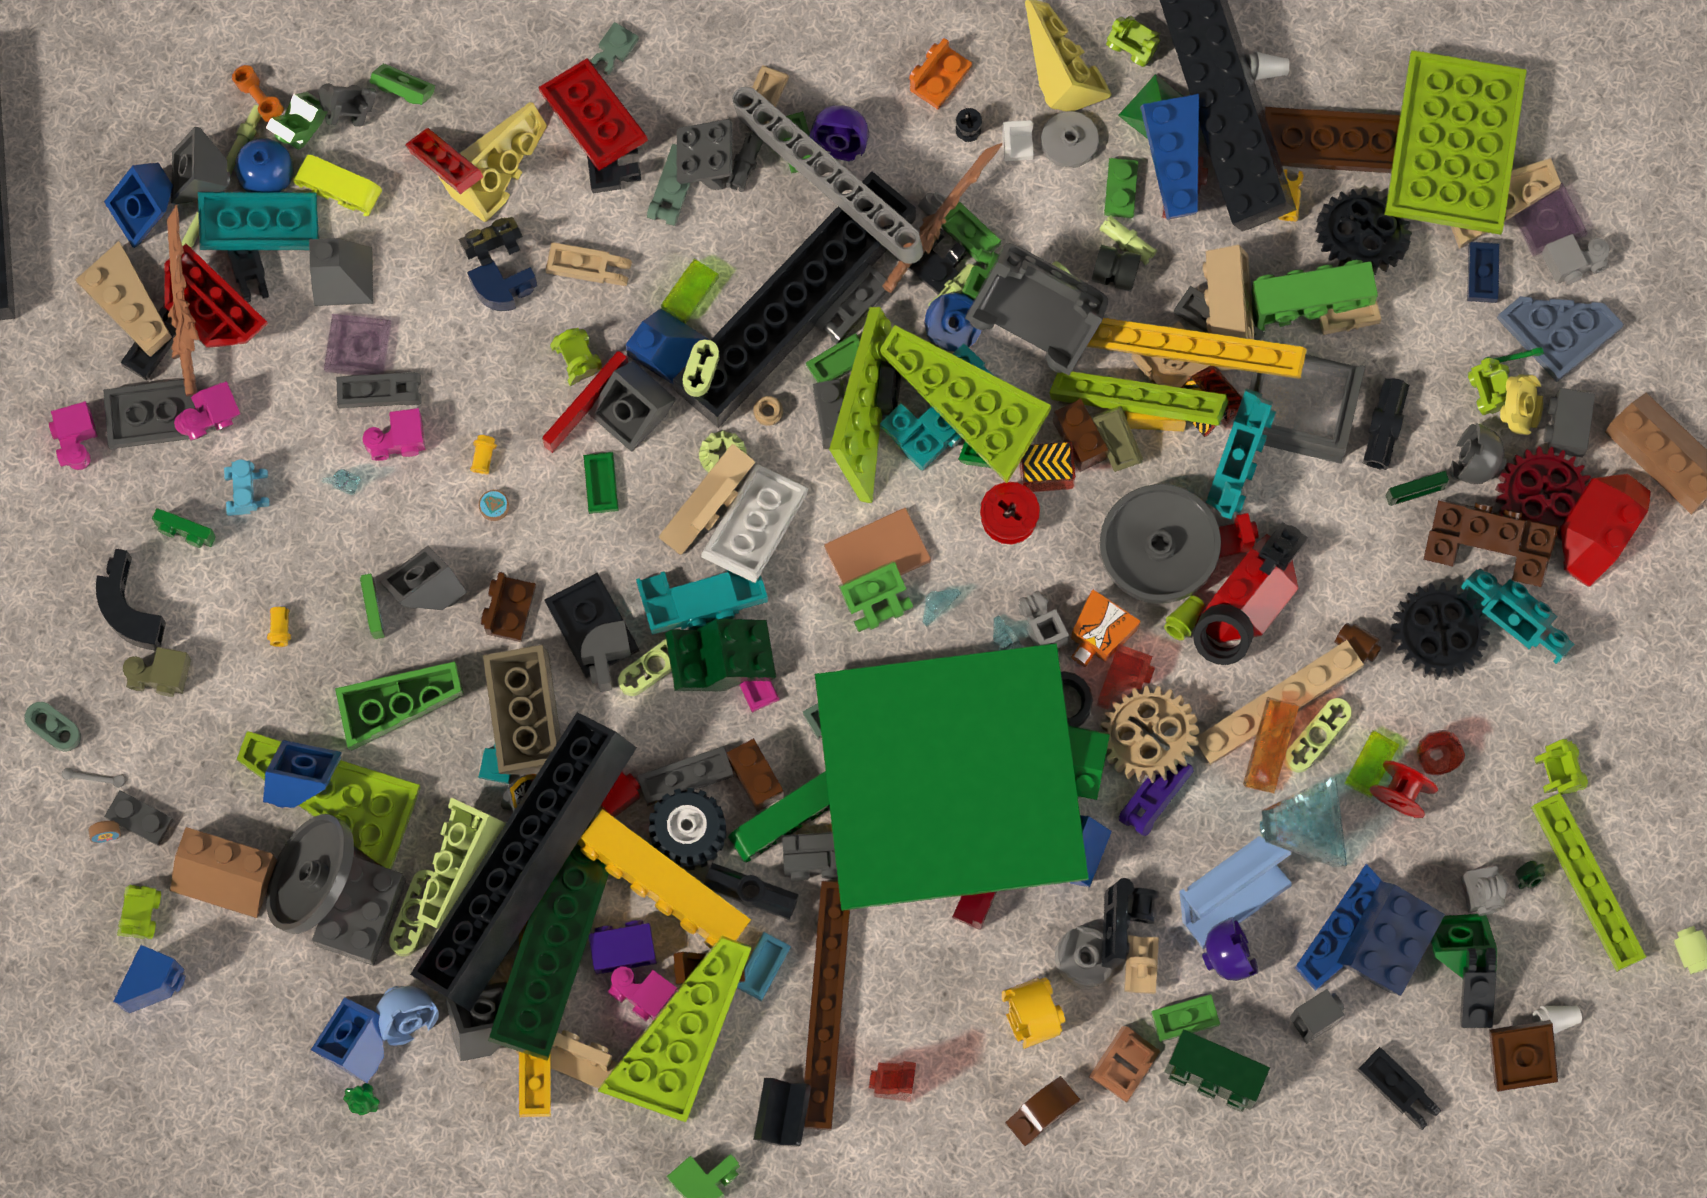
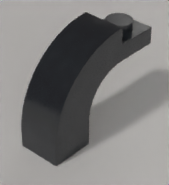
[96,549,166,651]

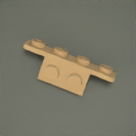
[659,444,755,555]
[516,1030,618,1089]

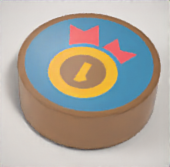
[88,821,121,843]

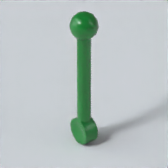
[1483,347,1544,363]

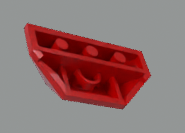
[164,244,268,348]
[1561,474,1651,587]
[1195,534,1299,643]

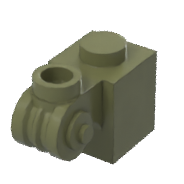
[123,647,191,697]

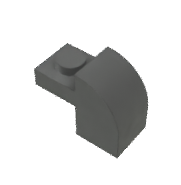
[581,620,631,692]

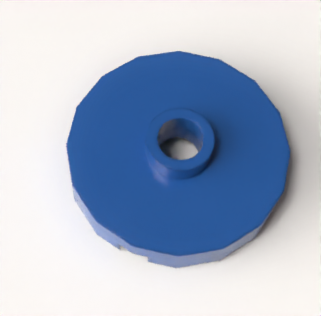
[924,292,982,352]

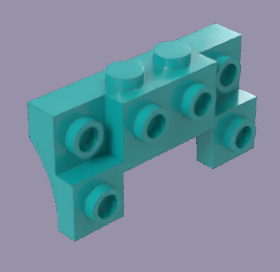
[880,343,994,471]
[1206,388,1276,519]
[1461,568,1574,664]
[636,570,768,635]

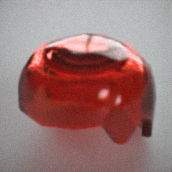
[1416,730,1465,775]

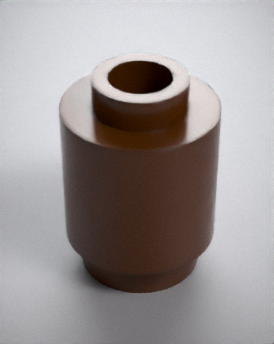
[1334,622,1382,664]

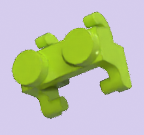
[1106,16,1161,67]
[550,327,602,386]
[1468,358,1510,415]
[1534,739,1588,795]
[117,885,161,939]

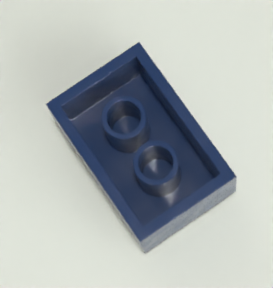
[1337,881,1445,996]

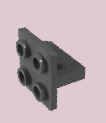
[677,119,732,190]

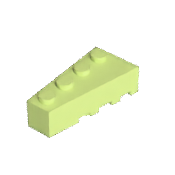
[417,798,506,929]

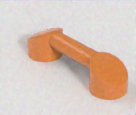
[232,65,284,122]

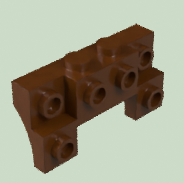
[1423,499,1559,587]

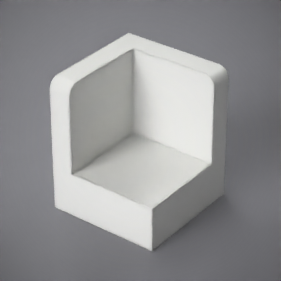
[1002,120,1034,161]

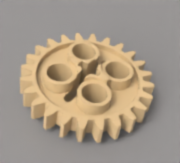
[1101,685,1200,783]

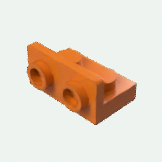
[909,38,972,109]

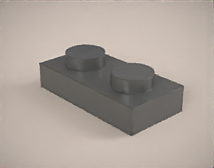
[104,790,174,846]

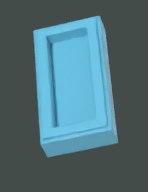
[737,932,791,1001]

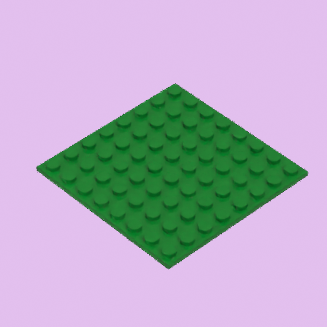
[815,643,1089,911]

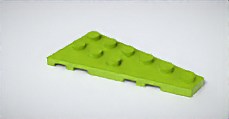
[829,307,891,503]
[880,325,1051,483]
[237,731,421,870]
[598,936,752,1122]

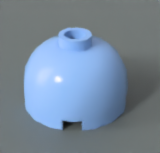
[375,986,439,1046]

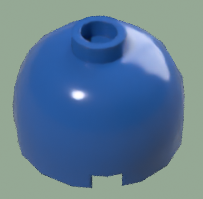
[235,138,294,192]

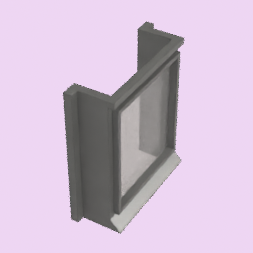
[1249,354,1365,464]

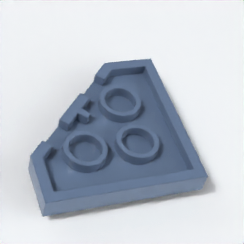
[1497,296,1624,382]

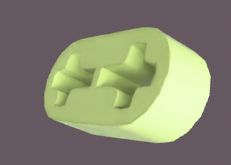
[683,339,719,397]

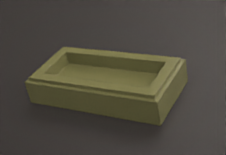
[1092,406,1143,472]

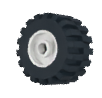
[648,787,727,870]

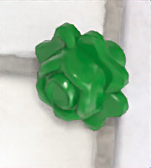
[343,1083,380,1116]

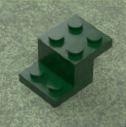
[665,619,776,692]

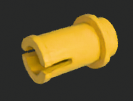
[470,435,497,475]
[267,607,291,647]

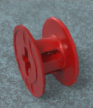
[980,482,1040,545]
[1369,761,1438,818]

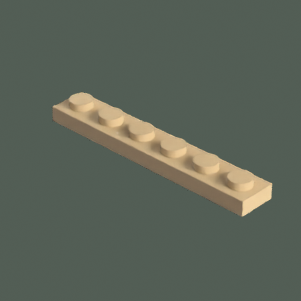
[1196,640,1364,765]

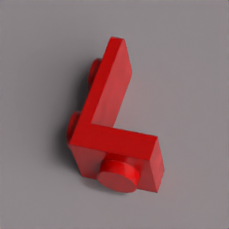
[1219,513,1259,558]

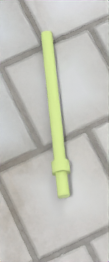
[181,105,262,248]

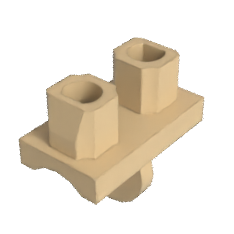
[1124,935,1159,994]

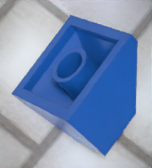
[104,162,173,248]
[625,308,709,385]
[263,740,342,808]
[311,997,384,1083]

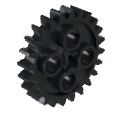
[1315,189,1412,275]
[1390,582,1490,680]

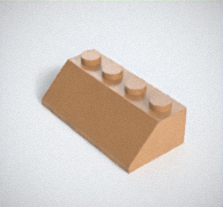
[1605,393,1707,515]

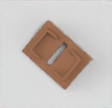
[1089,1026,1160,1102]

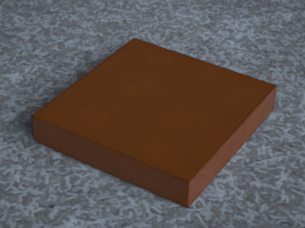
[1489,1020,1558,1092]

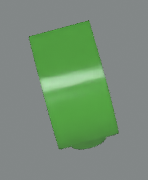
[267,92,328,150]
[667,1154,740,1198]

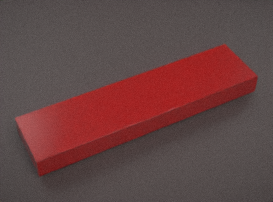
[405,128,484,195]
[542,351,628,453]

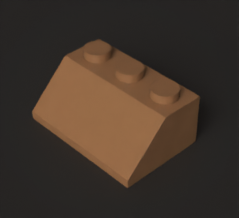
[170,827,277,918]

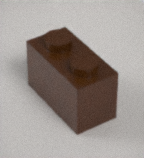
[1052,399,1108,472]
[727,738,784,812]

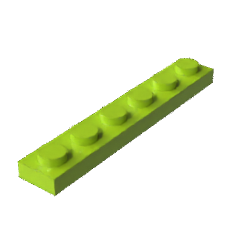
[1049,371,1228,426]
[1531,793,1646,972]

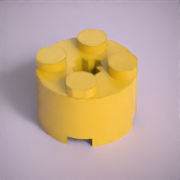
[1002,977,1065,1049]

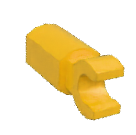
[1278,169,1304,222]

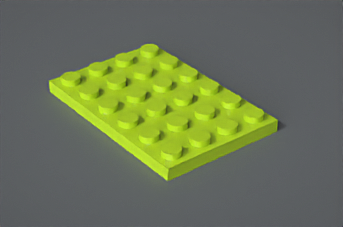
[1384,50,1527,235]

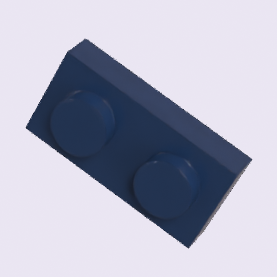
[1467,242,1500,303]

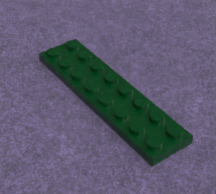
[488,821,609,1061]

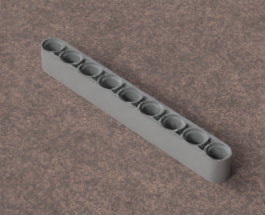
[732,86,923,264]

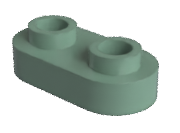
[24,702,81,752]

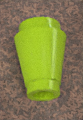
[1164,595,1205,641]

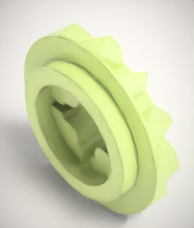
[699,430,747,473]

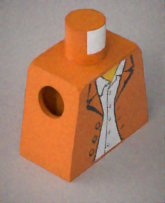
[1071,589,1141,667]

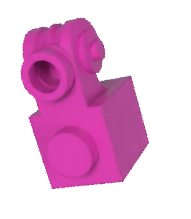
[174,381,240,441]
[49,401,98,470]
[362,408,426,461]
[607,966,678,1022]

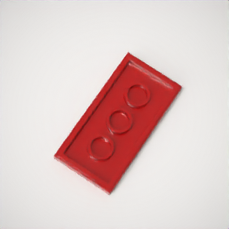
[538,58,648,171]

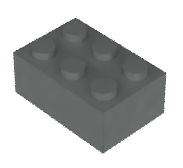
[312,857,406,966]

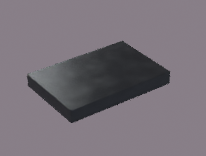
[544,572,640,678]

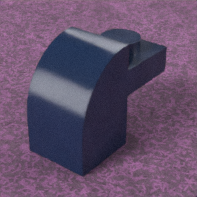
[467,260,538,311]

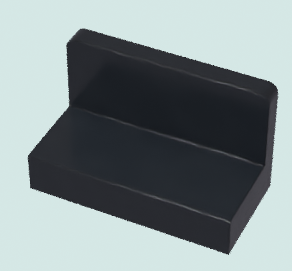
[753,1078,811,1147]

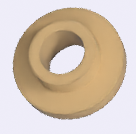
[753,396,783,426]

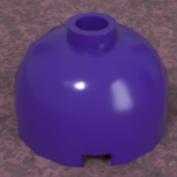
[809,105,869,162]
[1202,917,1258,981]

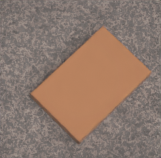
[824,508,931,584]

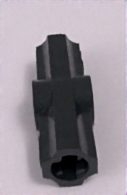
[1362,378,1410,470]
[704,862,799,920]

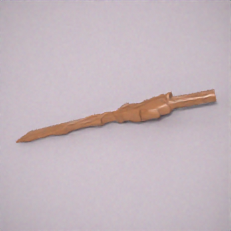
[882,143,1002,293]
[167,205,200,396]

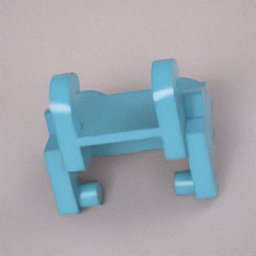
[224,459,270,516]

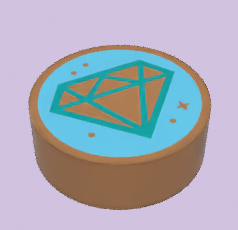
[479,490,509,521]

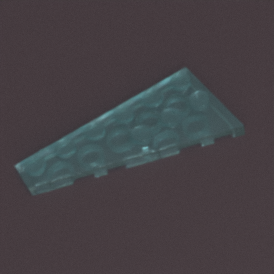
[1260,776,1347,867]

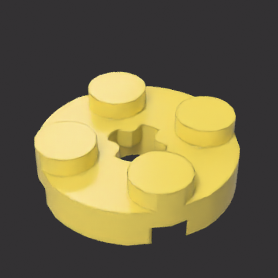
[1500,374,1543,435]

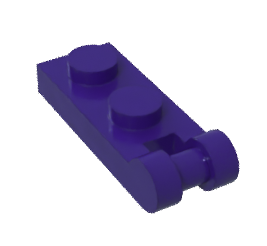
[1119,763,1194,836]

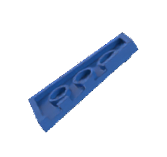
[1140,94,1199,220]
[1295,864,1382,991]

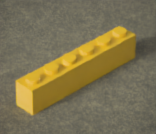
[578,809,751,949]

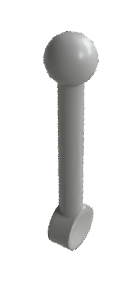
[62,768,125,788]

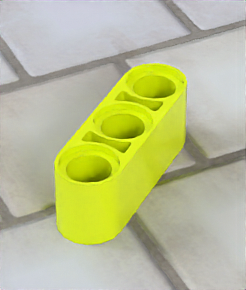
[293,155,382,217]

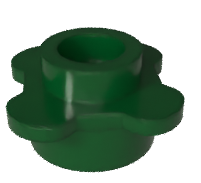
[1515,861,1545,890]

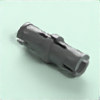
[726,132,764,192]

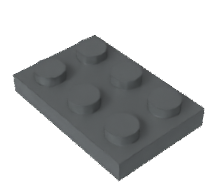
[103,380,196,449]

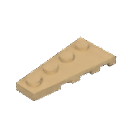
[1451,158,1561,249]
[75,241,172,357]

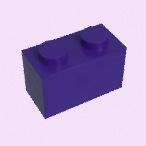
[589,920,657,975]

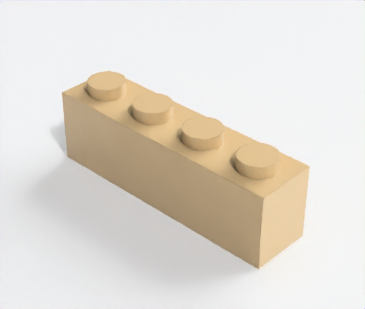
[1203,245,1255,371]

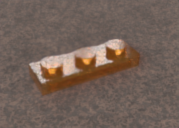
[1243,697,1299,793]

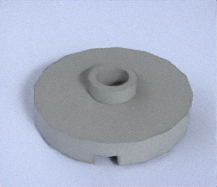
[1041,111,1099,168]
[1054,926,1114,989]

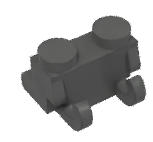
[318,83,376,127]

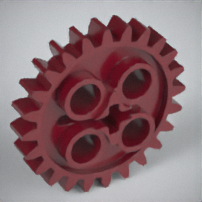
[1495,446,1591,541]

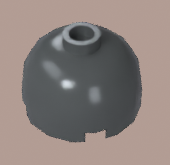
[1450,423,1506,485]

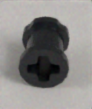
[956,108,982,142]
[1130,888,1159,924]

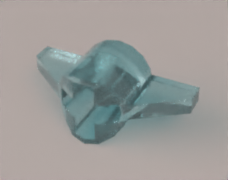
[322,469,361,495]
[922,589,962,627]
[993,615,1024,651]

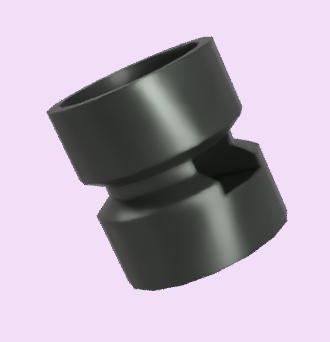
[1091,244,1141,292]

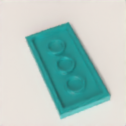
[198,192,319,250]

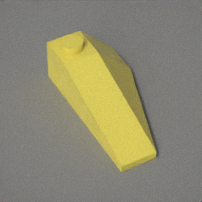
[1025,0,1112,112]
[437,102,547,222]

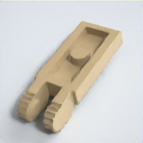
[545,242,632,286]

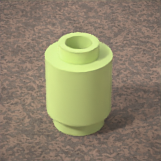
[1674,926,1707,975]

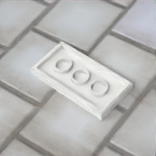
[702,463,809,583]

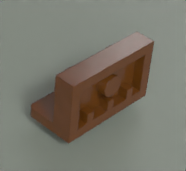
[481,572,536,642]

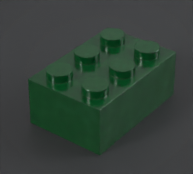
[1164,1029,1271,1112]

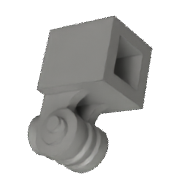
[1542,234,1610,285]
[1018,590,1069,649]
[1461,866,1508,916]

